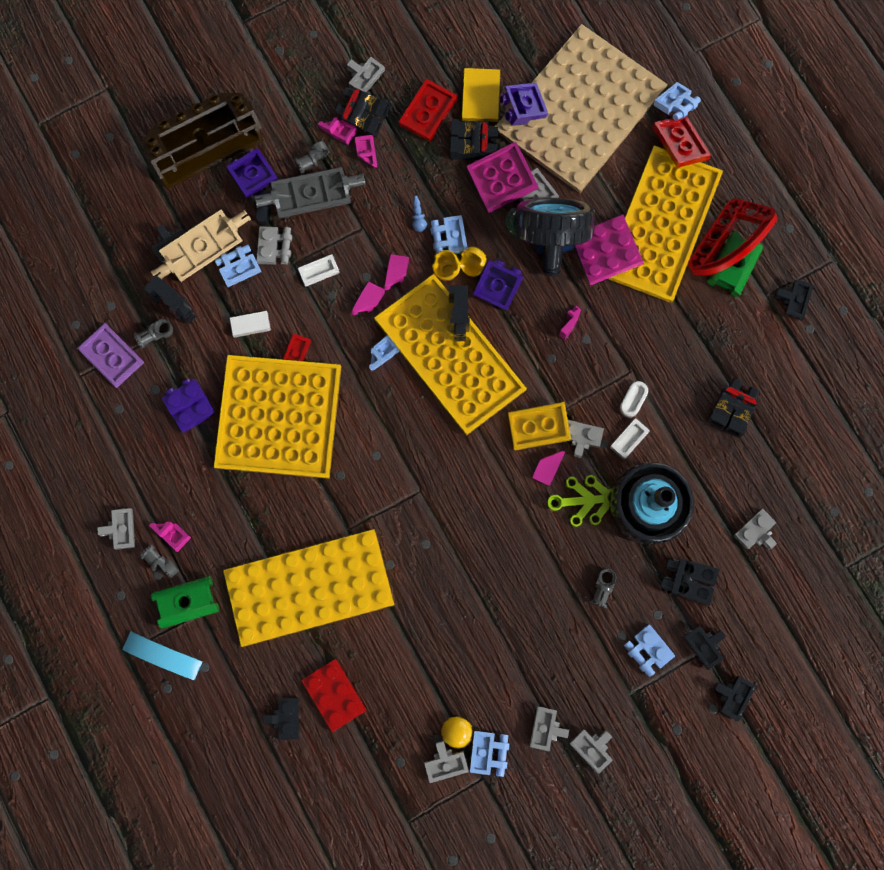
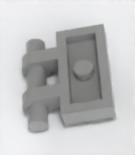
[257,227,292,265]

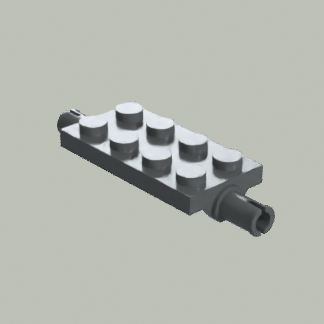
[255,167,366,218]

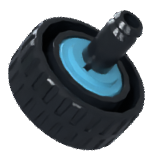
[515,198,595,276]
[609,462,694,545]

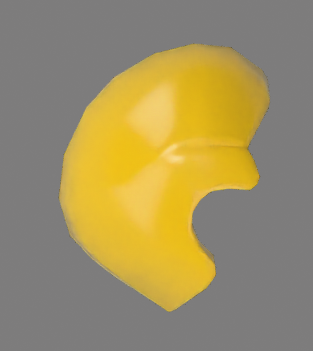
[459,246,487,277]
[432,250,461,281]
[441,716,474,749]

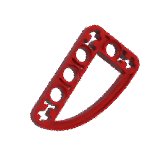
[688,198,777,276]

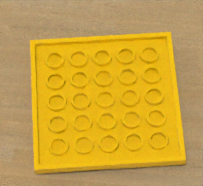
[214,355,341,479]

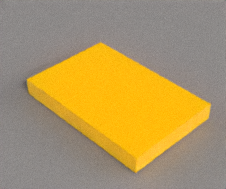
[462,68,500,122]
[508,402,571,450]

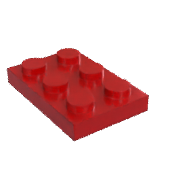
[399,79,457,142]
[653,116,711,168]
[302,659,367,732]

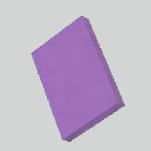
[77,323,144,388]

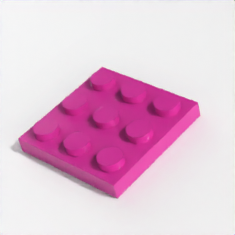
[467,142,539,213]
[575,215,644,285]

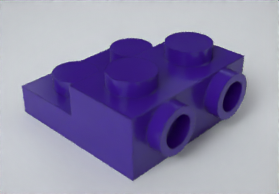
[499,82,549,126]
[227,148,278,198]
[473,259,524,310]
[162,379,216,433]

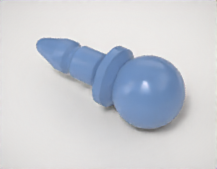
[412,196,427,232]

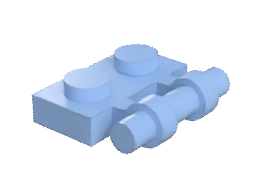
[654,82,701,121]
[430,215,467,254]
[215,245,261,287]
[624,624,675,677]
[470,731,509,777]

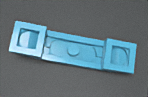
[122,631,203,680]

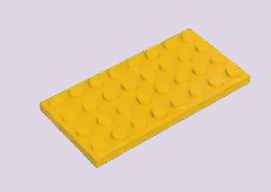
[608,145,723,303]
[374,274,527,436]
[223,529,395,647]

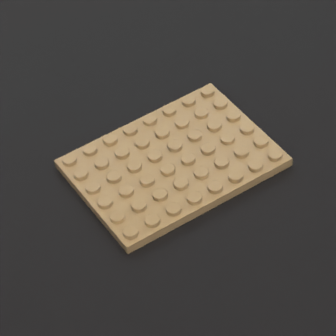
[496,24,668,193]

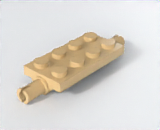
[151,210,251,282]

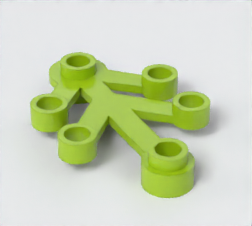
[547,475,613,527]

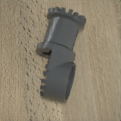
[294,141,329,174]
[134,319,173,349]
[140,545,180,578]
[590,569,617,608]

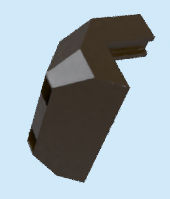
[142,93,264,189]

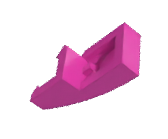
[318,117,358,145]
[355,135,378,168]
[385,254,409,290]
[352,282,385,315]
[559,306,581,340]
[532,450,565,486]
[149,522,191,552]

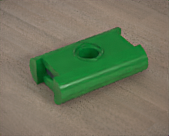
[707,232,763,297]
[151,576,219,629]

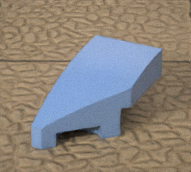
[369,335,399,371]

